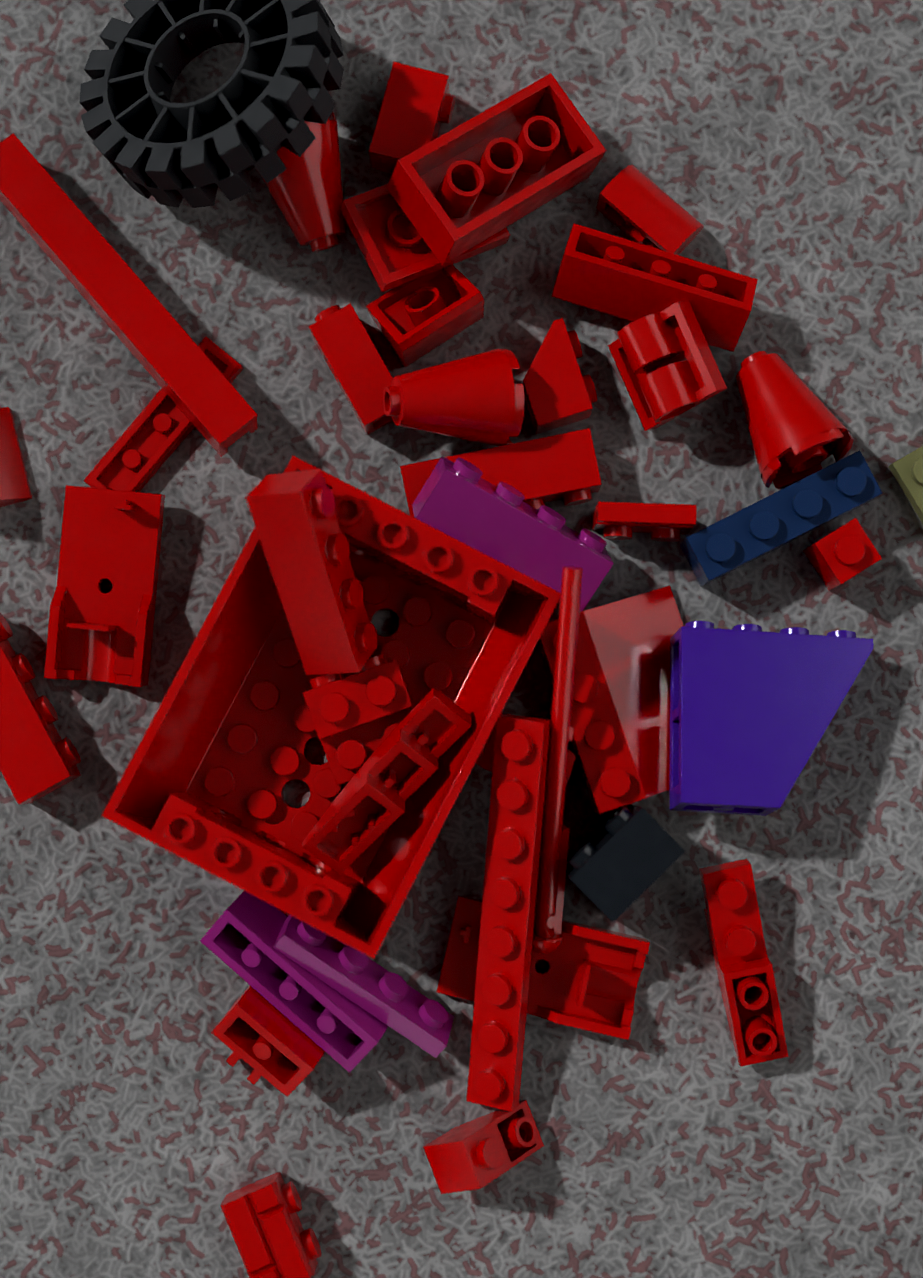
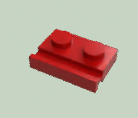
[592,501,697,542]

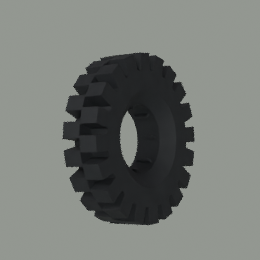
[80,0,344,208]

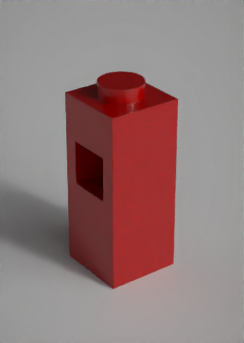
[309,303,393,435]

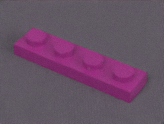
[273,915,454,1058]

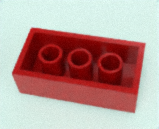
[387,73,607,266]

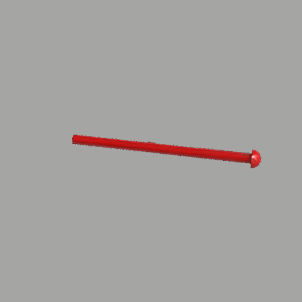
[532,566,583,954]

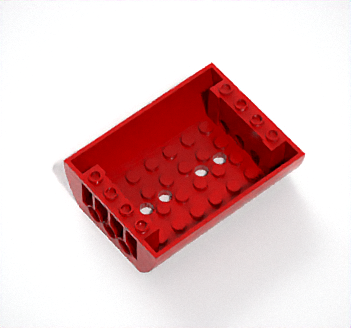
[101,455,561,959]

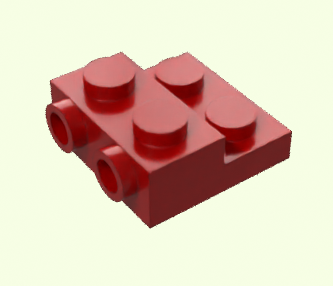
[303,654,413,786]

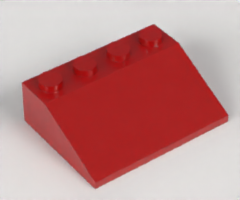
[538,585,684,814]

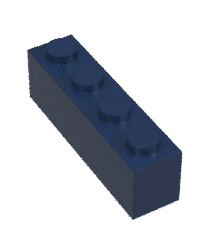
[680,450,882,587]

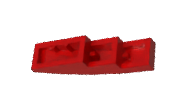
[302,687,472,874]

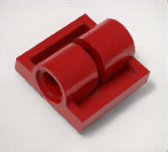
[608,300,727,431]

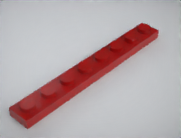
[466,713,551,1112]

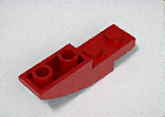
[699,859,789,1067]

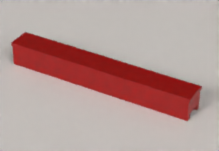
[0,133,258,457]

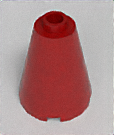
[261,112,346,253]
[383,349,525,446]
[736,351,854,489]

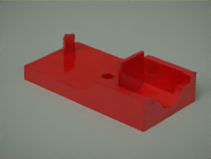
[44,485,165,687]
[436,895,650,1040]

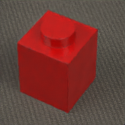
[803,518,882,590]

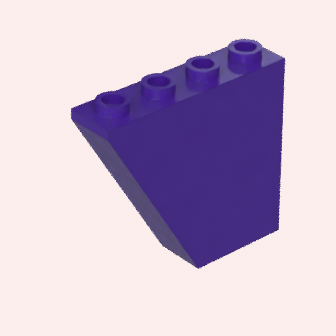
[669,621,874,816]

